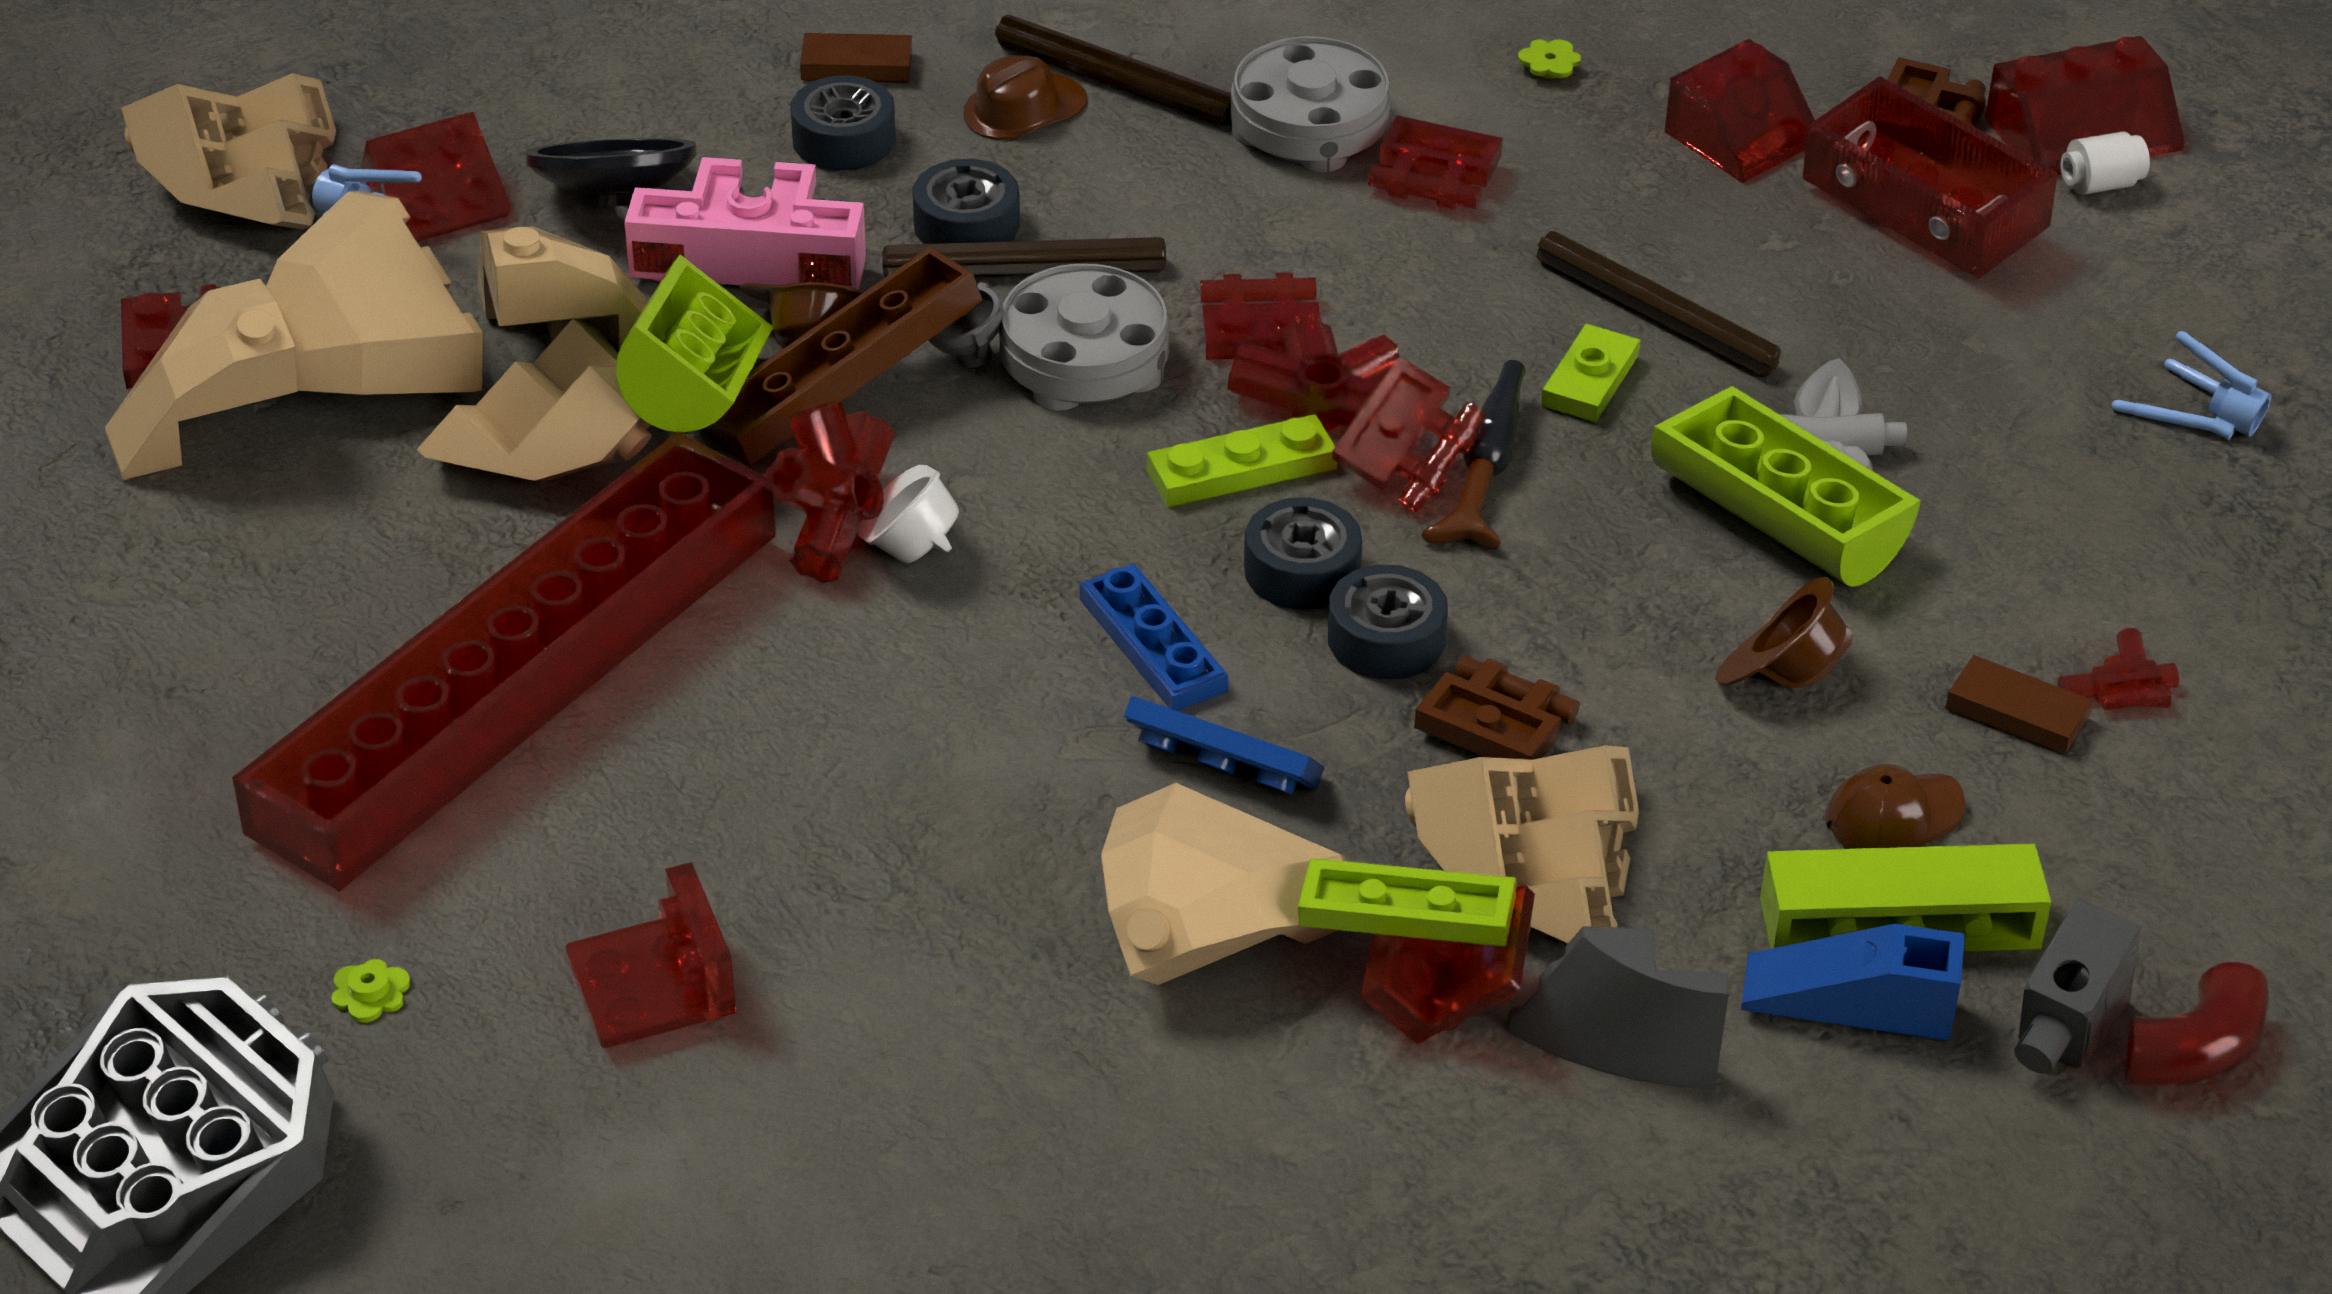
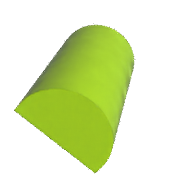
[616,255,773,432]
[1651,386,1921,587]

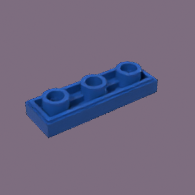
[1080,564,1228,711]
[1123,695,1325,795]

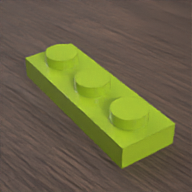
[1147,414,1338,508]
[1298,858,1516,947]

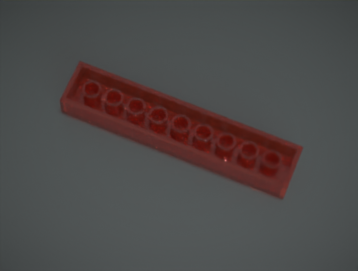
[232,432,776,892]

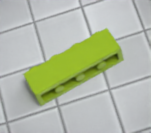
[1760,844,2052,951]

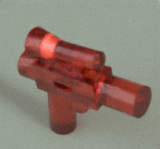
[2057,628,2179,710]

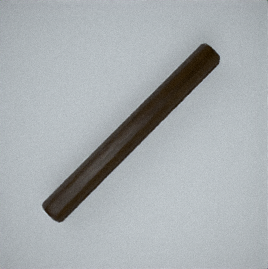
[995,14,1231,124]
[1536,231,1781,377]
[882,237,1166,278]

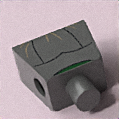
[2014,897,2142,1074]

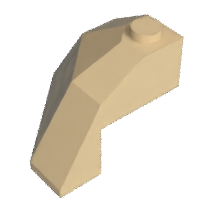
[121,73,336,230]
[266,191,483,395]
[477,226,648,353]
[105,279,298,480]
[416,319,651,481]
[1405,745,1639,943]
[1101,783,1346,985]

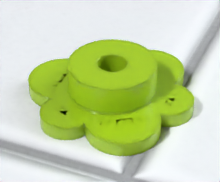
[1518,39,1581,79]
[331,959,410,1023]

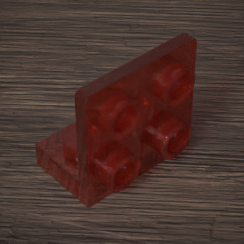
[361,112,511,242]
[565,862,736,1048]
[1361,884,1535,1045]

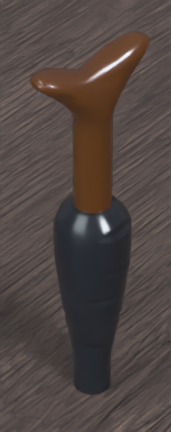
[1421,360,1526,549]

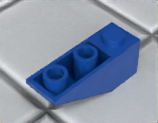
[1741,924,1965,1041]

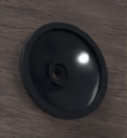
[526,138,697,206]

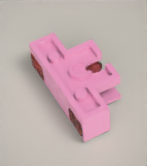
[624,157,866,290]

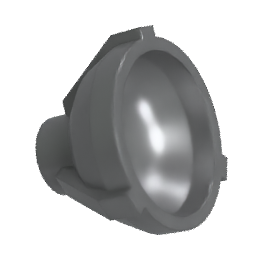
[927,282,1003,368]

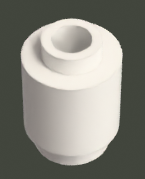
[2060,131,2150,195]

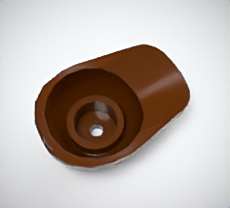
[1825,763,1965,849]

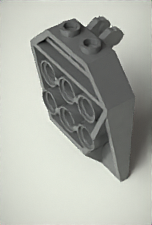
[0,977,334,1294]

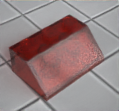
[1985,36,2185,180]

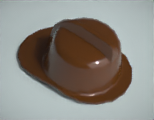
[964,56,1087,140]
[740,282,863,349]
[1715,577,1853,688]

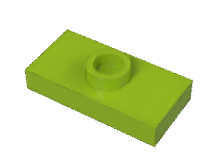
[1541,323,1640,422]

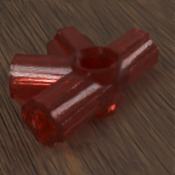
[1228,315,1414,442]
[766,400,895,583]

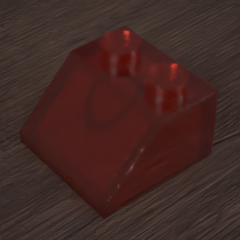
[1664,39,1821,183]

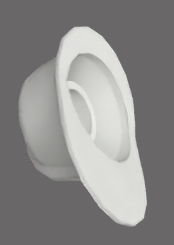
[857,465,959,564]

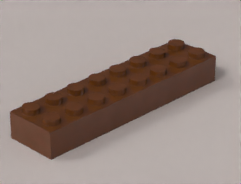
[705,247,983,466]

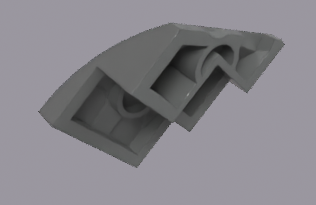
[1508,926,1729,1090]

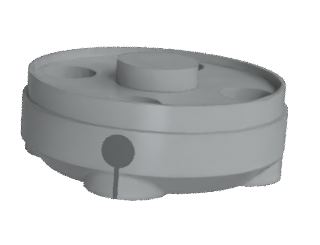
[1231,36,1391,172]
[999,264,1170,411]

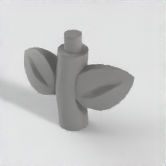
[1779,358,1907,471]

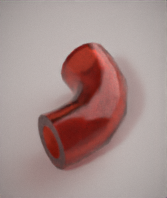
[2126,962,2269,1088]

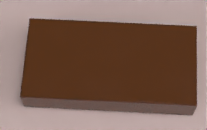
[800,33,913,83]
[1945,655,2093,754]

